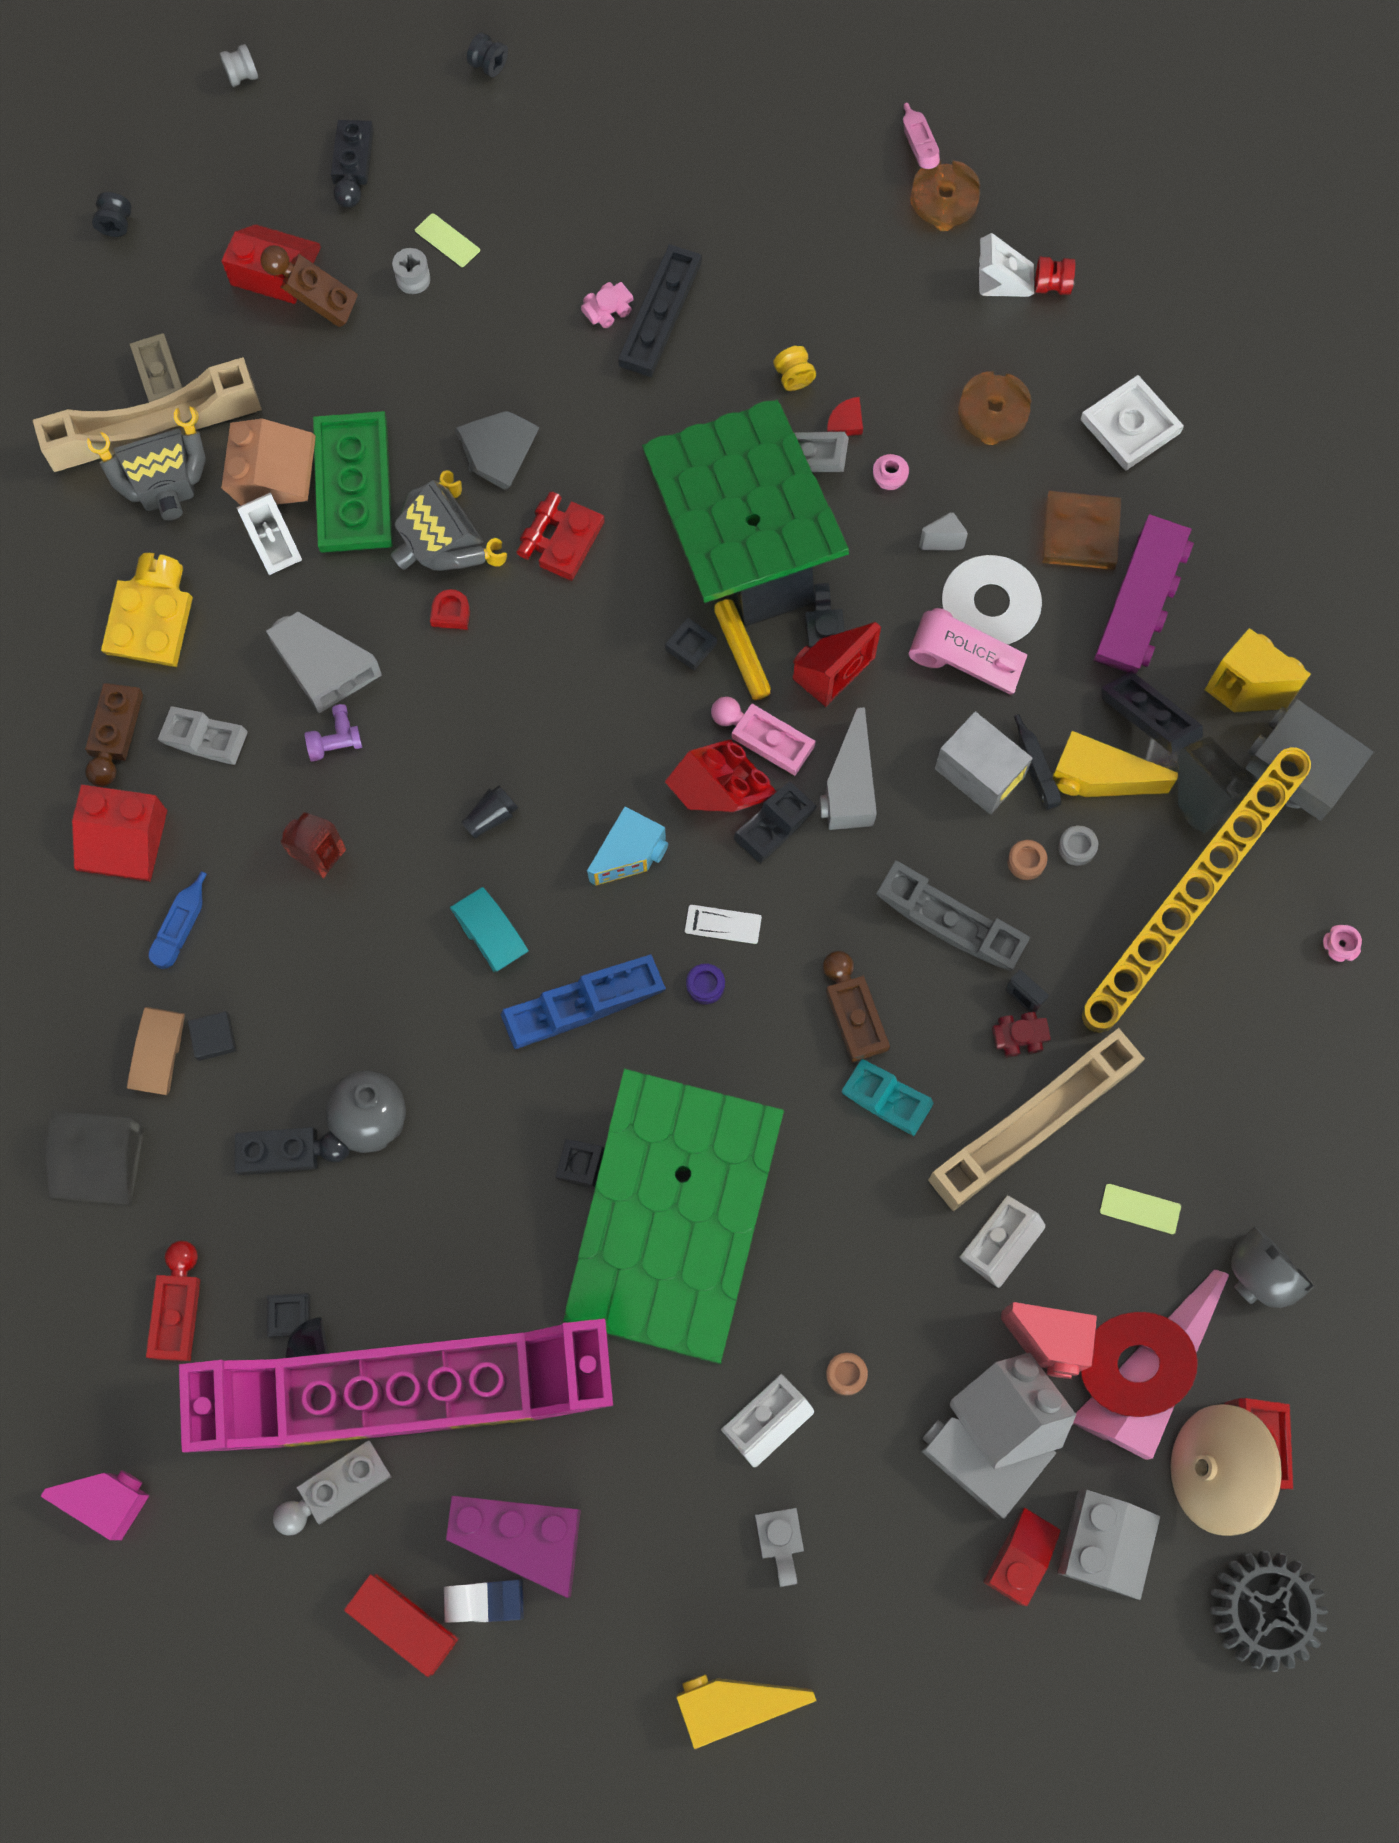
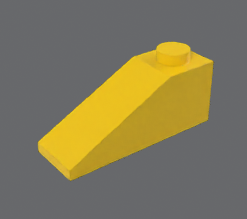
[1053,731,1179,797]
[677,1674,816,1749]

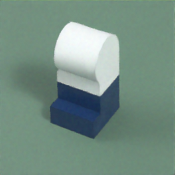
[444,1579,524,1623]

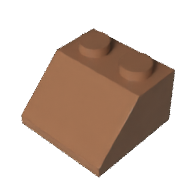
[221,419,316,506]

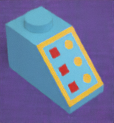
[587,807,668,886]

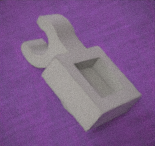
[755,1508,804,1587]

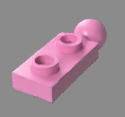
[711,697,815,776]

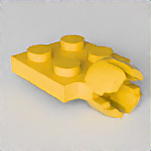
[101,553,193,667]

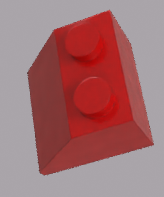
[221,224,321,304]
[72,784,167,882]

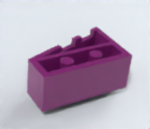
[446,1496,581,1598]

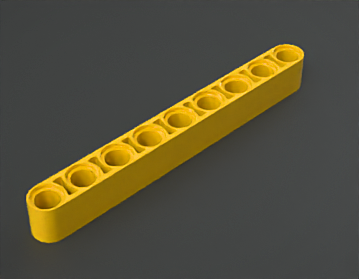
[1082,747,1311,1033]

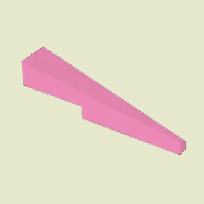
[1073,1270,1229,1460]

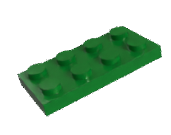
[313,411,393,553]

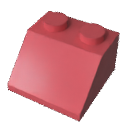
[1001,1302,1097,1379]

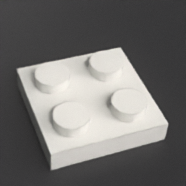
[1080,375,1184,471]

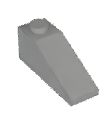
[819,707,877,830]

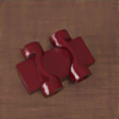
[992,1012,1051,1057]

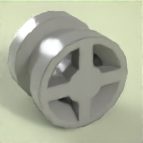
[220,44,258,87]
[392,248,431,294]

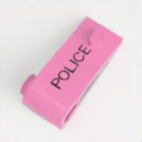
[908,608,1027,695]

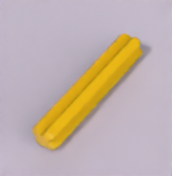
[714,599,771,700]

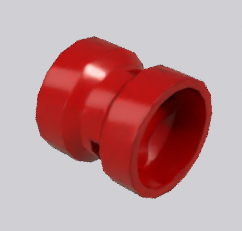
[1035,256,1075,295]

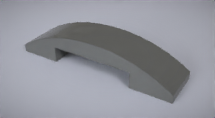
[876,860,1031,971]

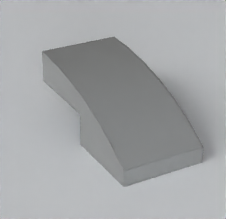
[157,706,248,765]

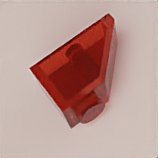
[280,812,346,878]

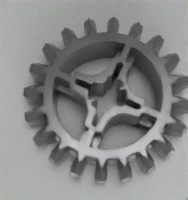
[1210,1550,1329,1672]

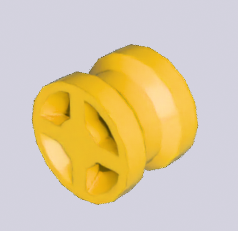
[773,346,816,391]

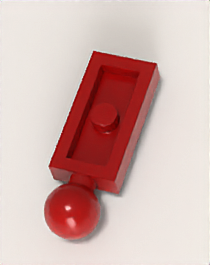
[146,1241,201,1361]

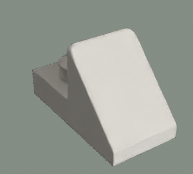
[979,233,1034,297]

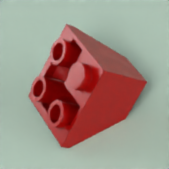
[665,739,777,812]

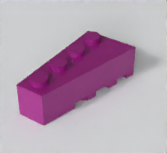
[1093,514,1194,674]

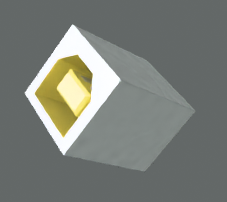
[935,711,1033,815]

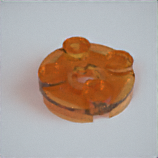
[910,160,980,231]
[958,371,1031,445]

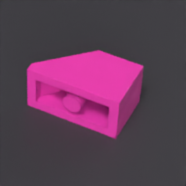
[41,1470,150,1540]

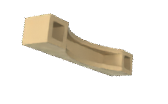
[33,357,262,472]
[928,1028,1145,1211]

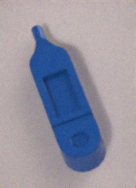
[148,871,207,969]

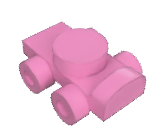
[581,282,633,328]

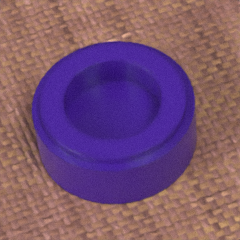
[686,964,725,1004]

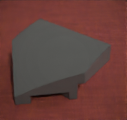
[455,411,540,491]

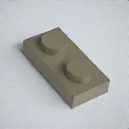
[130,333,183,402]

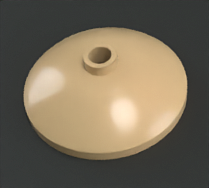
[1171,1404,1281,1536]

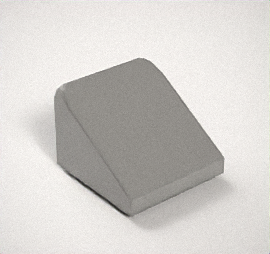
[919,512,968,550]

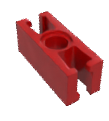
[344,1574,459,1677]

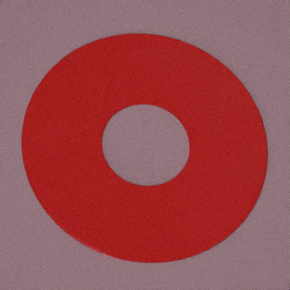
[1081,1312,1198,1417]

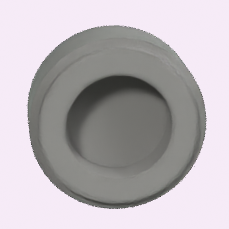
[1058,825,1098,866]

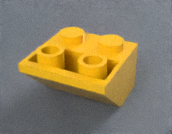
[1204,628,1311,712]

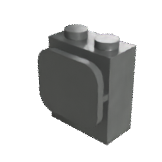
[1245,699,1374,821]

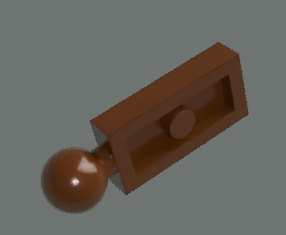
[260,245,358,327]
[85,683,143,787]
[823,951,890,1062]

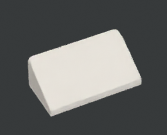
[960,1195,1045,1288]
[721,1374,814,1467]

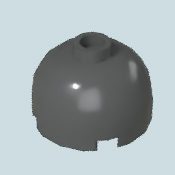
[326,1070,406,1153]
[1231,1226,1315,1308]

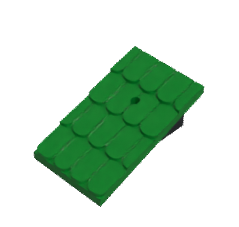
[642,400,849,627]
[563,1069,784,1364]

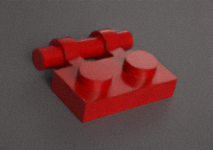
[516,492,604,581]

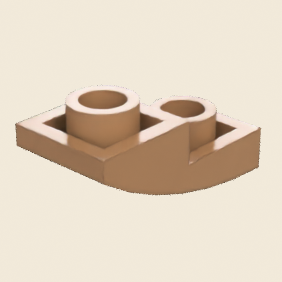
[127,1007,185,1095]

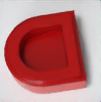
[430,589,470,630]

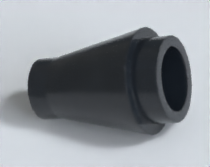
[461,785,518,839]

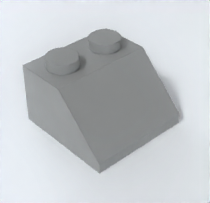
[949,1352,1076,1469]
[1057,1490,1160,1600]

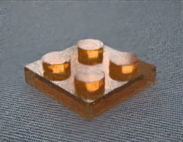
[1042,491,1121,570]

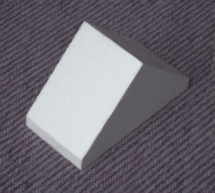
[237,493,302,575]

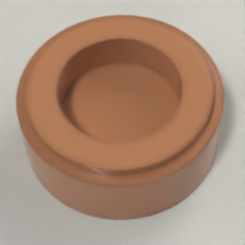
[1007,840,1047,880]
[826,1353,868,1395]

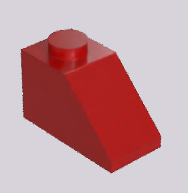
[983,1508,1061,1606]

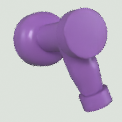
[305,704,362,762]

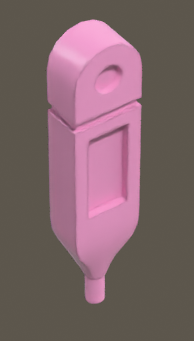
[903,103,940,169]

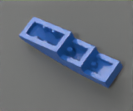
[500,954,666,1050]

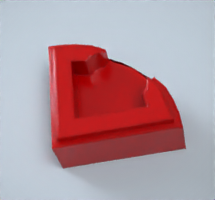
[827,397,863,436]

